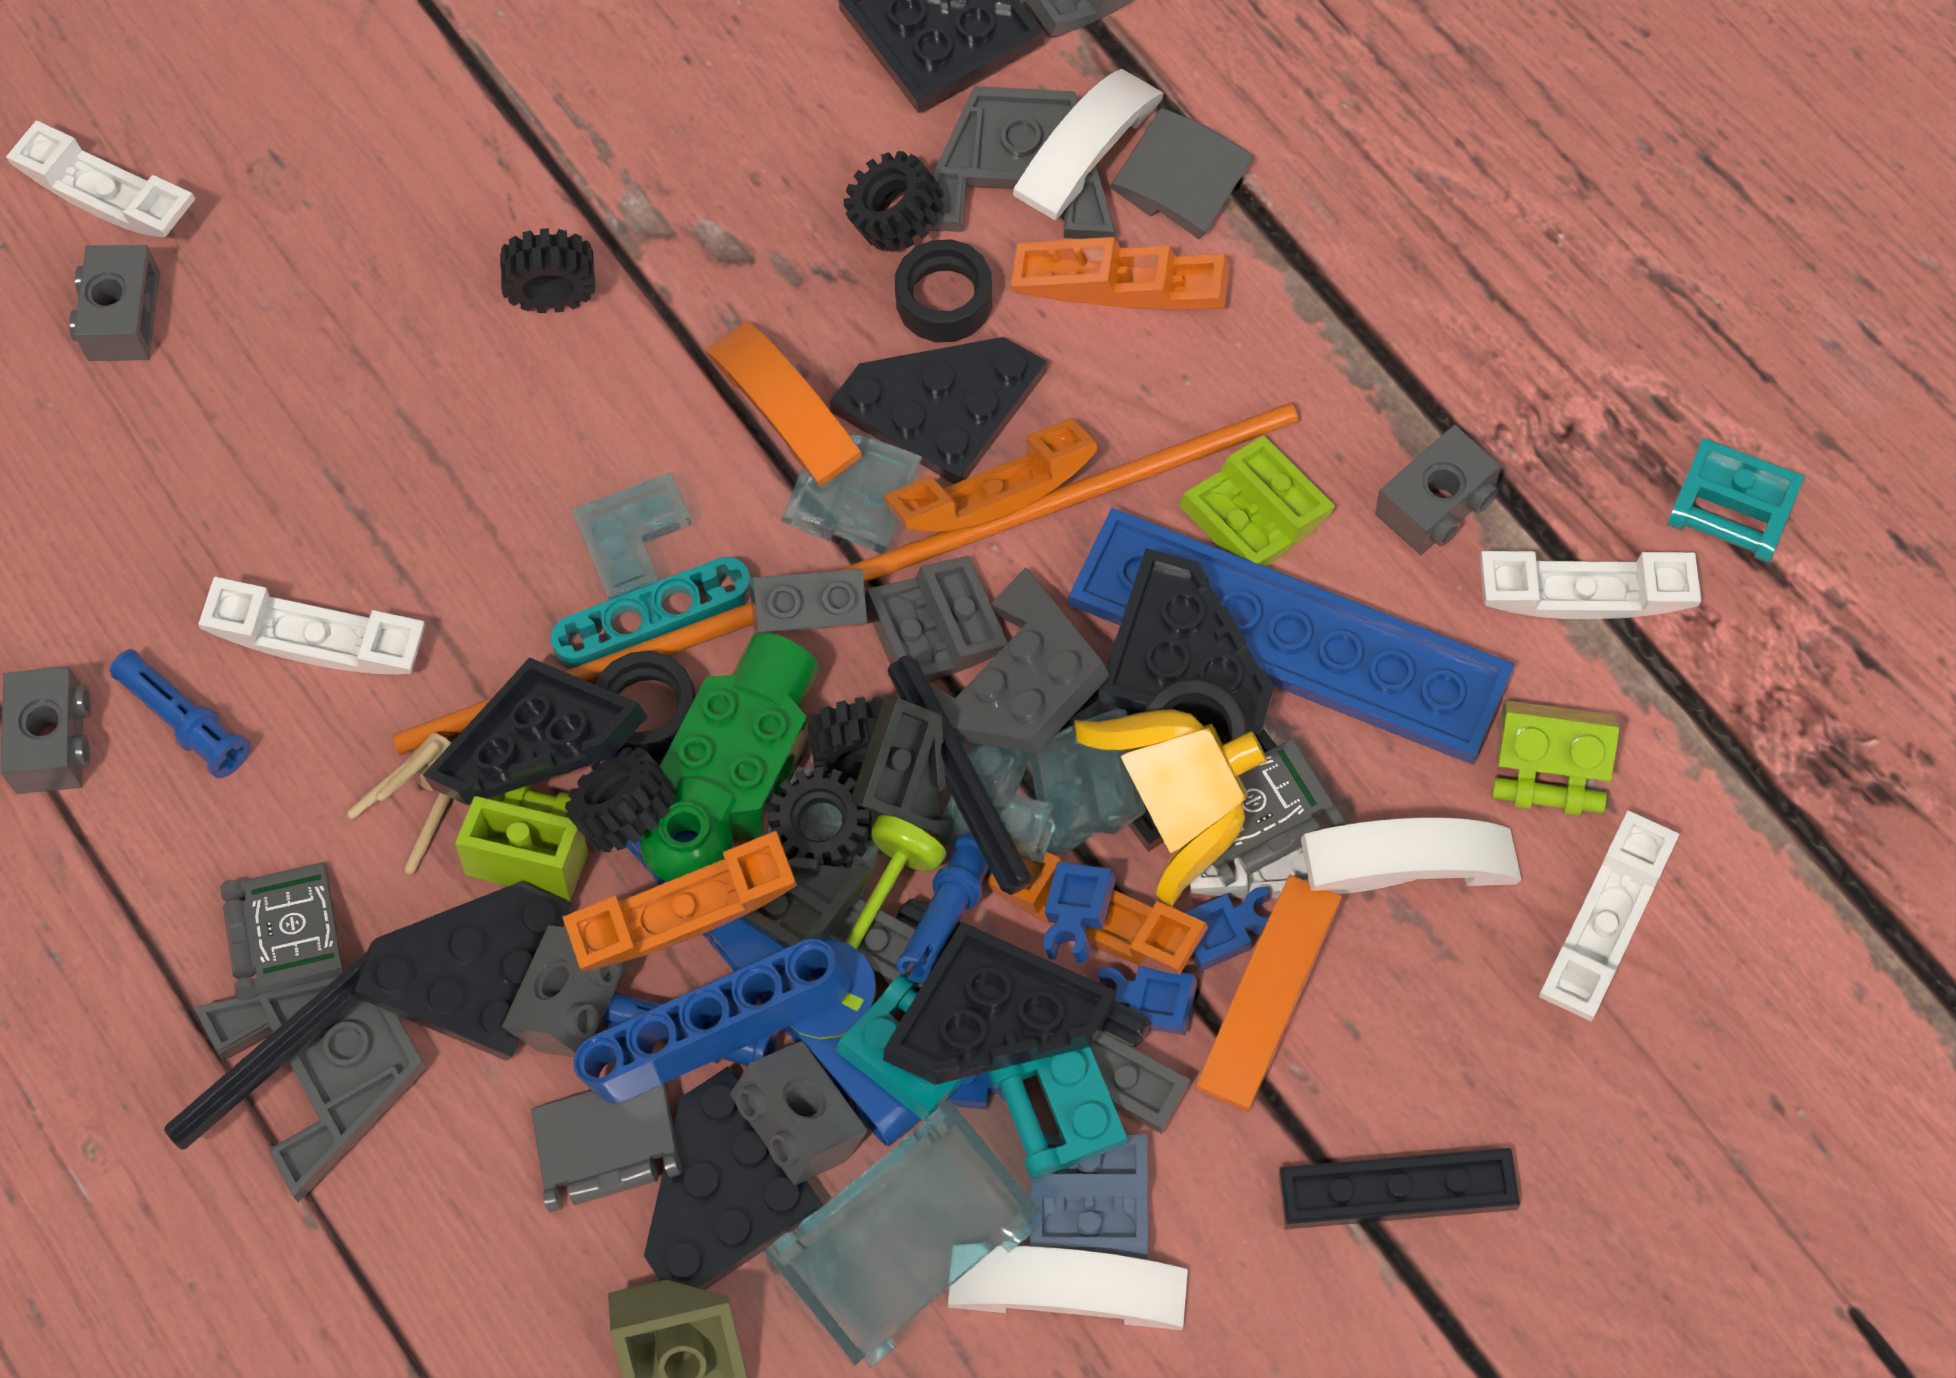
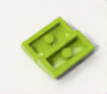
[1179,435,1335,567]

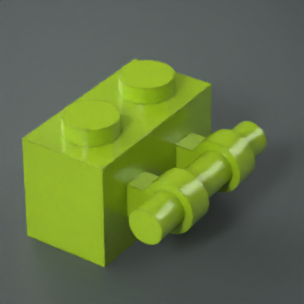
[1492,700,1620,816]
[455,785,589,901]

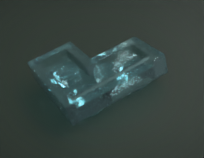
[572,472,692,600]
[938,743,1061,863]

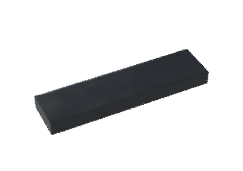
[1278,1148,1520,1230]

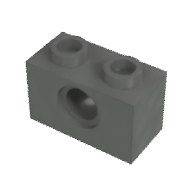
[69,245,160,361]
[1375,425,1501,556]
[749,569,867,634]
[1,666,91,794]
[502,925,628,1057]
[730,1041,868,1186]

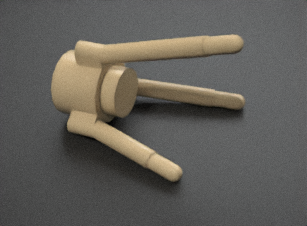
[347,733,451,875]

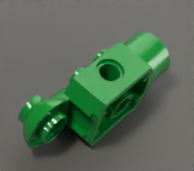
[639,633,820,882]

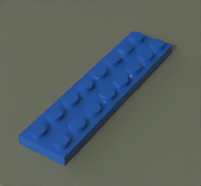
[1068,507,1515,765]

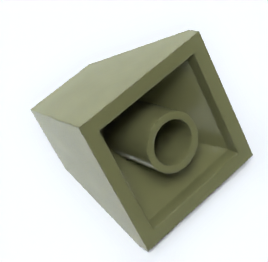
[608,1280,748,1378]

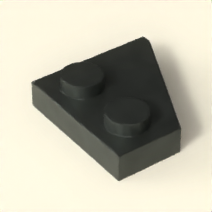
[850,695,949,837]
[738,857,872,948]

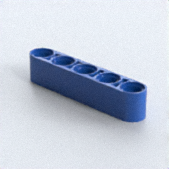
[573,939,851,1103]

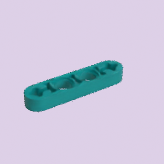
[550,557,751,669]

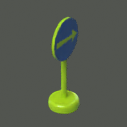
[774,815,947,1040]

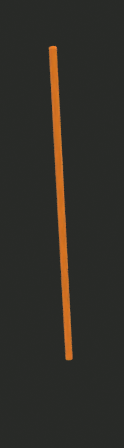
[391,402,1298,755]

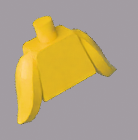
[1074,710,1267,907]

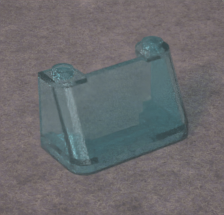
[760,1099,1040,1369]

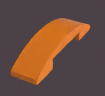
[705,321,863,488]
[883,417,1097,532]
[562,831,797,971]
[986,838,1208,975]

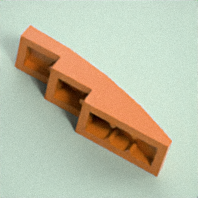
[1010,237,1230,310]
[1195,874,1342,1113]

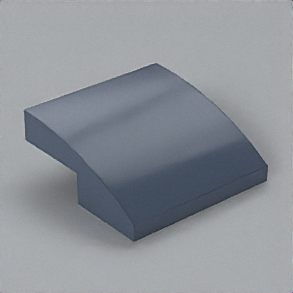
[1030,1134,1148,1260]

